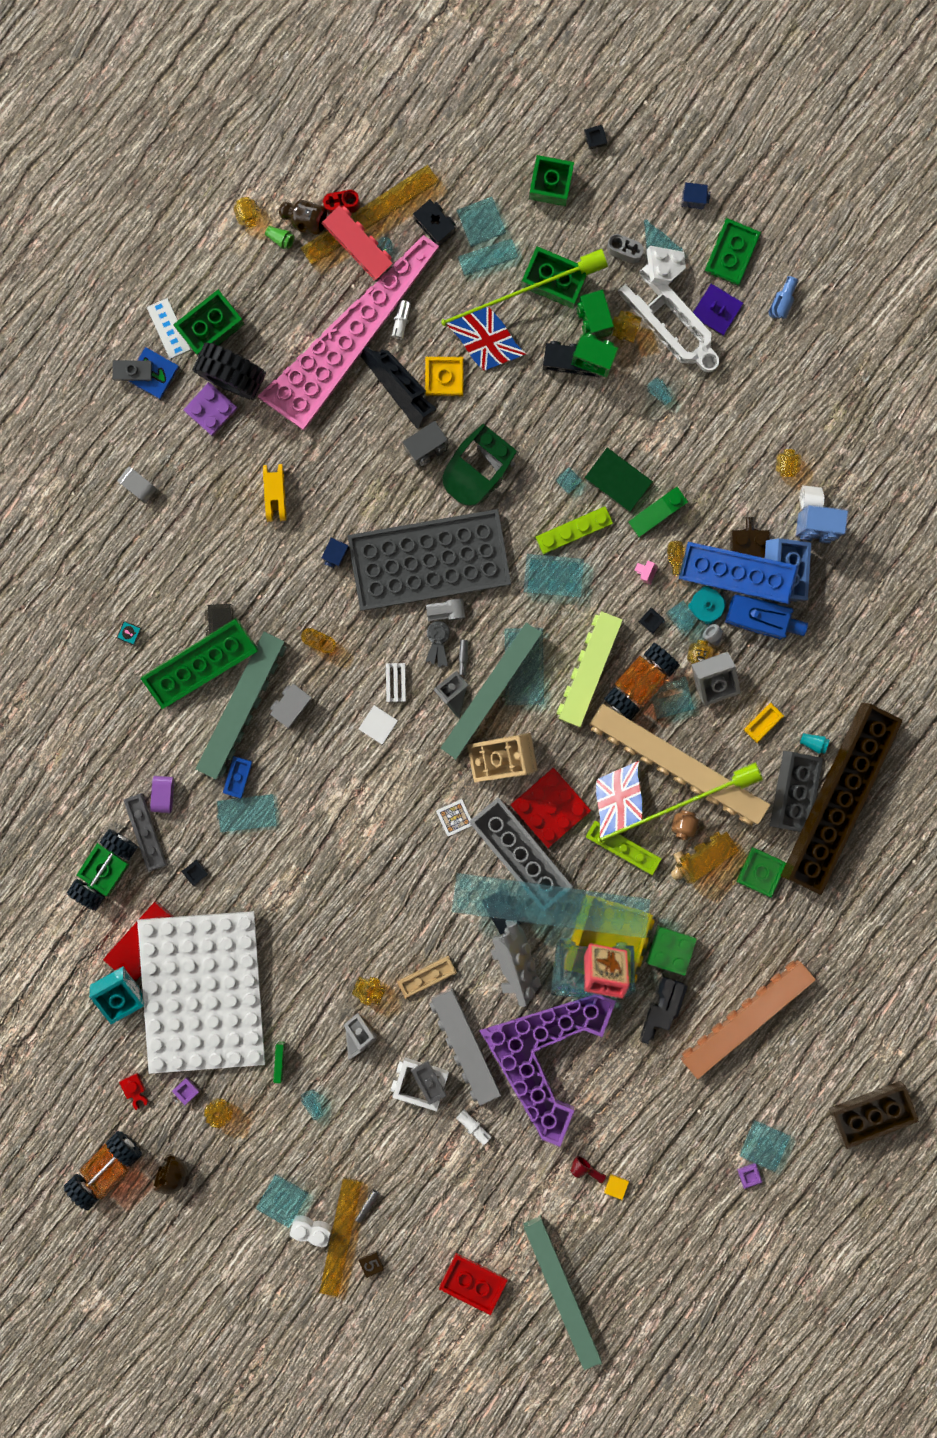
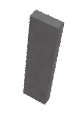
[123,793,167,872]

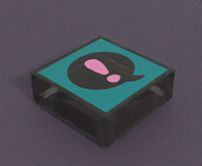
[116,621,143,646]

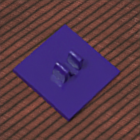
[693,284,743,335]

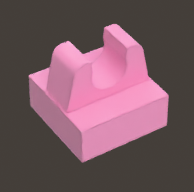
[635,561,658,585]

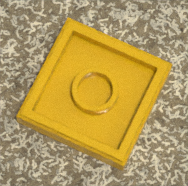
[425,357,464,396]

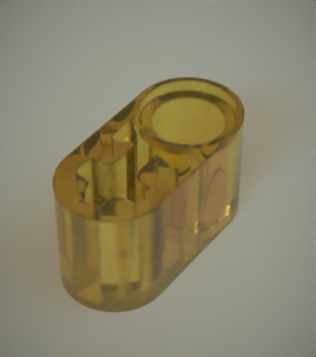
[301,628,337,655]

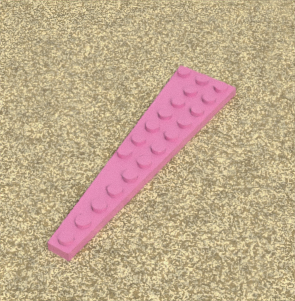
[257,235,439,431]

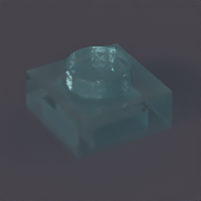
[555,467,582,494]

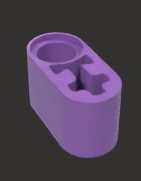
[150,776,174,813]

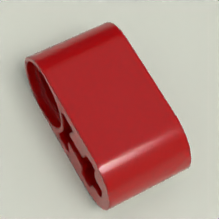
[323,190,360,215]

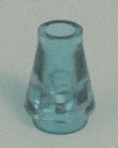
[646,376,673,405]
[301,1090,323,1120]

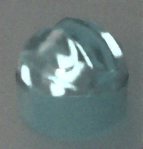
[377,237,392,253]

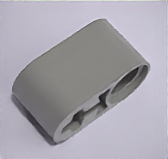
[607,234,643,263]
[117,466,157,504]

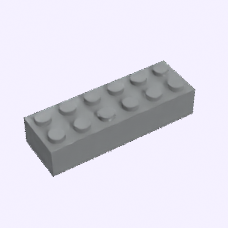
[469,797,573,911]

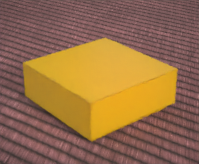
[604,1174,629,1200]

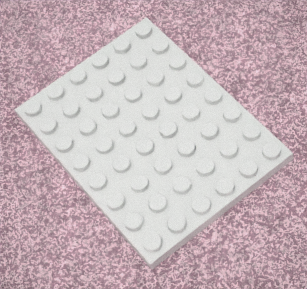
[137,911,265,1074]

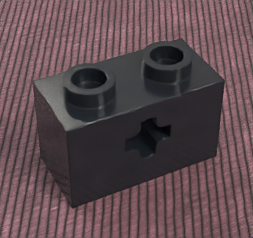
[413,199,456,247]

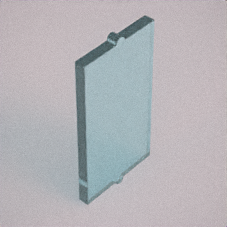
[217,794,277,832]

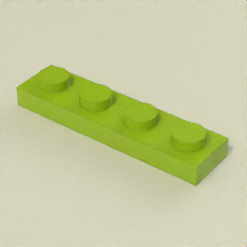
[535,506,613,555]
[585,820,661,875]

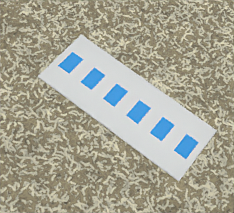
[147,298,190,359]

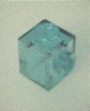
[666,600,696,632]

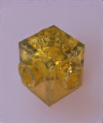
[612,310,642,343]
[352,976,387,1006]
[204,1098,233,1128]

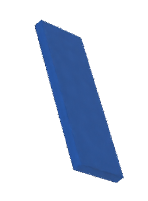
[678,542,799,604]

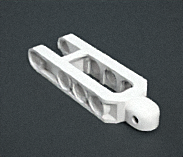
[618,265,719,372]

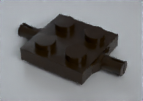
[730,517,770,558]

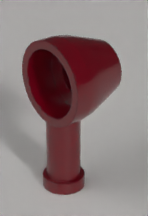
[570,1156,606,1184]

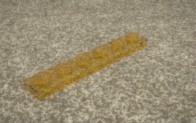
[319,1177,362,1297]

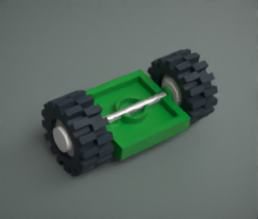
[67,829,138,911]

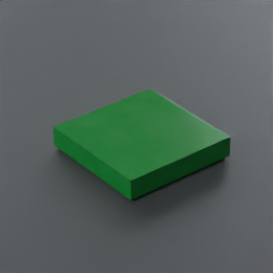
[736,847,786,898]

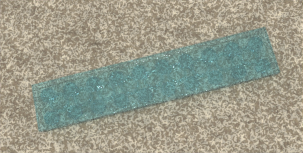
[452,873,650,938]

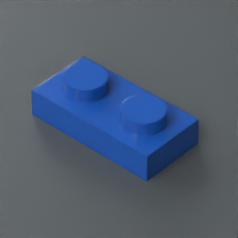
[223,756,253,798]

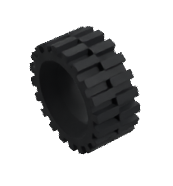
[192,342,266,400]

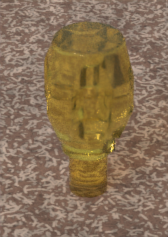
[667,541,684,576]

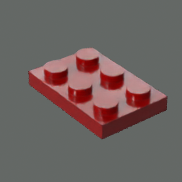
[439,1253,508,1315]

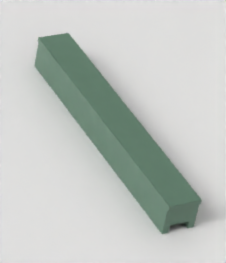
[440,622,543,760]
[523,1215,602,1370]

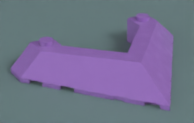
[480,994,616,1147]

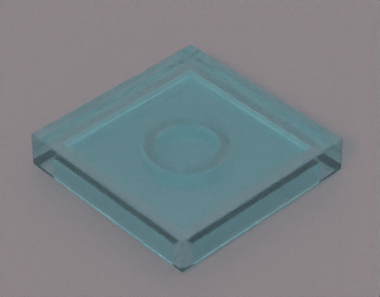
[457,197,506,247]
[739,1120,791,1172]
[255,1174,308,1228]

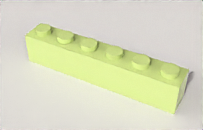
[556,611,622,727]

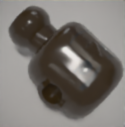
[279,200,327,235]

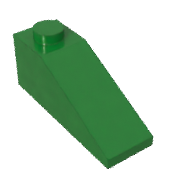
[628,486,688,537]

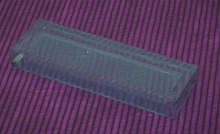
[458,239,518,276]

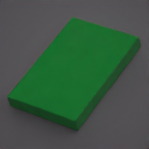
[704,218,761,286]

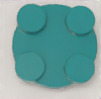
[688,586,726,625]

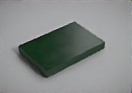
[584,447,653,513]

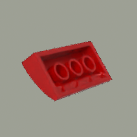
[103,901,174,982]

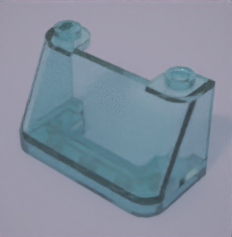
[551,938,635,1000]

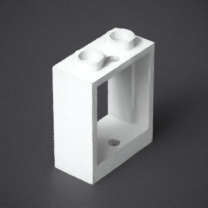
[390,1058,449,1111]

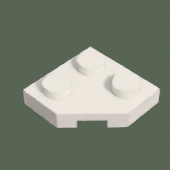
[647,246,686,285]

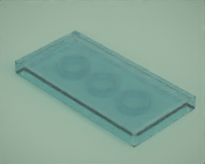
[504,628,544,705]

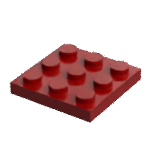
[510,767,591,848]

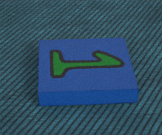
[128,347,179,400]

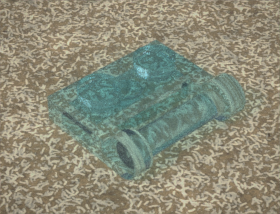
[648,676,694,719]

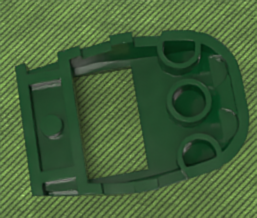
[442,423,519,506]

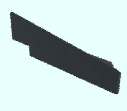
[361,346,437,429]

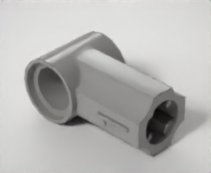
[426,599,465,621]

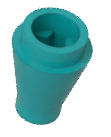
[800,733,830,754]

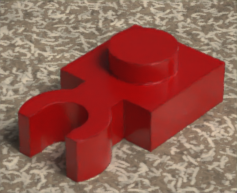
[119,1072,148,1110]

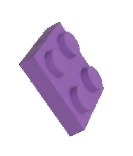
[183,382,238,437]

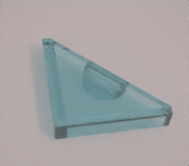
[644,220,683,251]

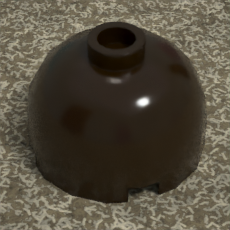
[153,1154,189,1195]

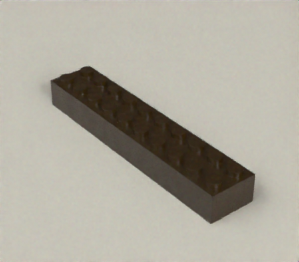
[780,702,903,895]

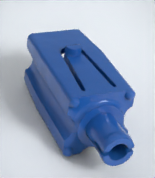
[725,594,808,640]

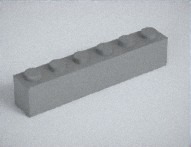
[429,988,501,1105]

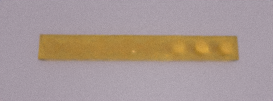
[301,164,438,266]

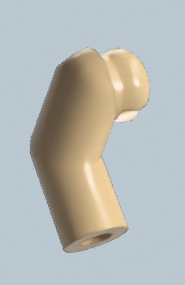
[671,850,688,880]

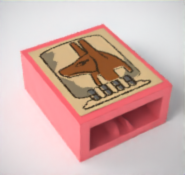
[584,943,629,999]

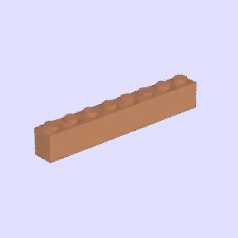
[680,960,816,1080]

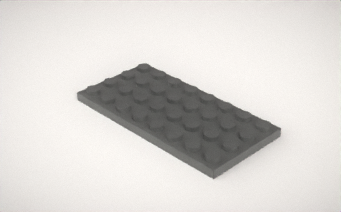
[347,509,511,611]

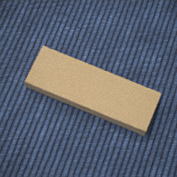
[397,955,457,999]

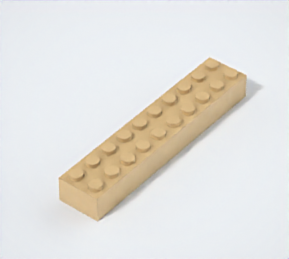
[589,704,770,826]

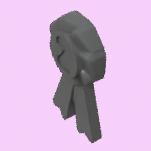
[426,621,450,667]

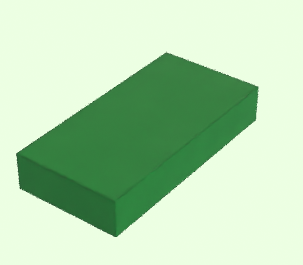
[273,1041,285,1084]

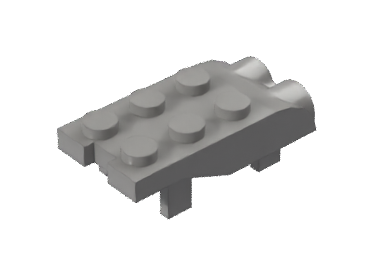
[491,920,540,1007]

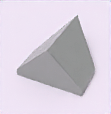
[433,671,468,718]
[343,1013,377,1060]

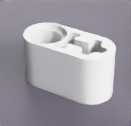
[800,485,824,510]

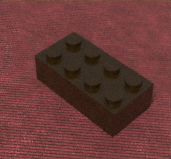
[828,1081,919,1149]

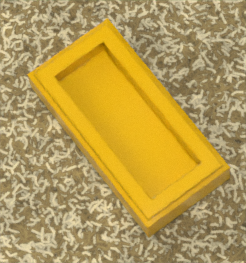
[743,703,784,743]

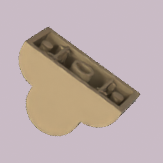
[467,733,538,782]

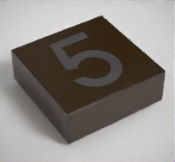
[359,1251,384,1278]

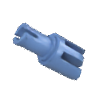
[769,276,799,318]

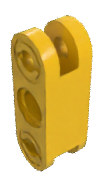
[263,464,287,522]

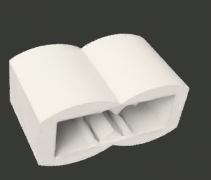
[289,1215,332,1247]

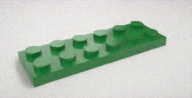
[140,618,258,709]

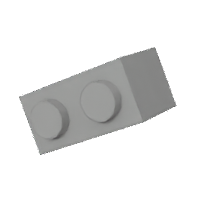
[270,684,313,728]

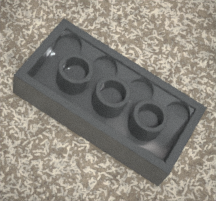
[770,751,823,832]

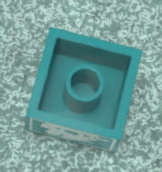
[89,967,144,1024]

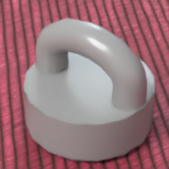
[703,624,723,646]

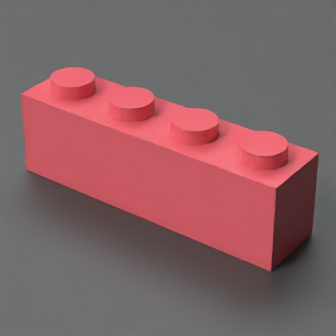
[321,206,393,281]

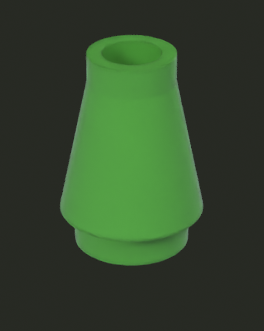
[265,226,295,249]

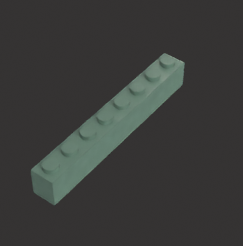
[196,632,287,780]

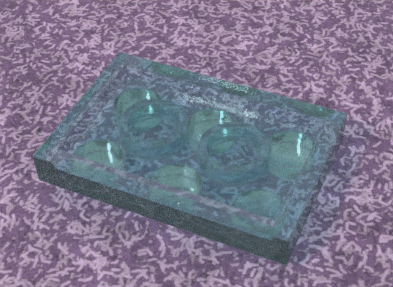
[523,554,584,598]

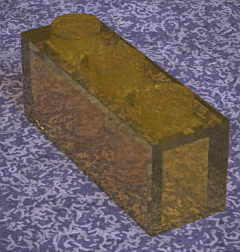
[675,831,739,884]

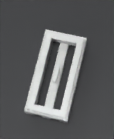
[386,663,406,702]

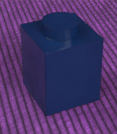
[681,182,711,210]
[321,537,349,569]

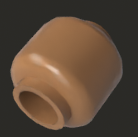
[671,810,699,840]

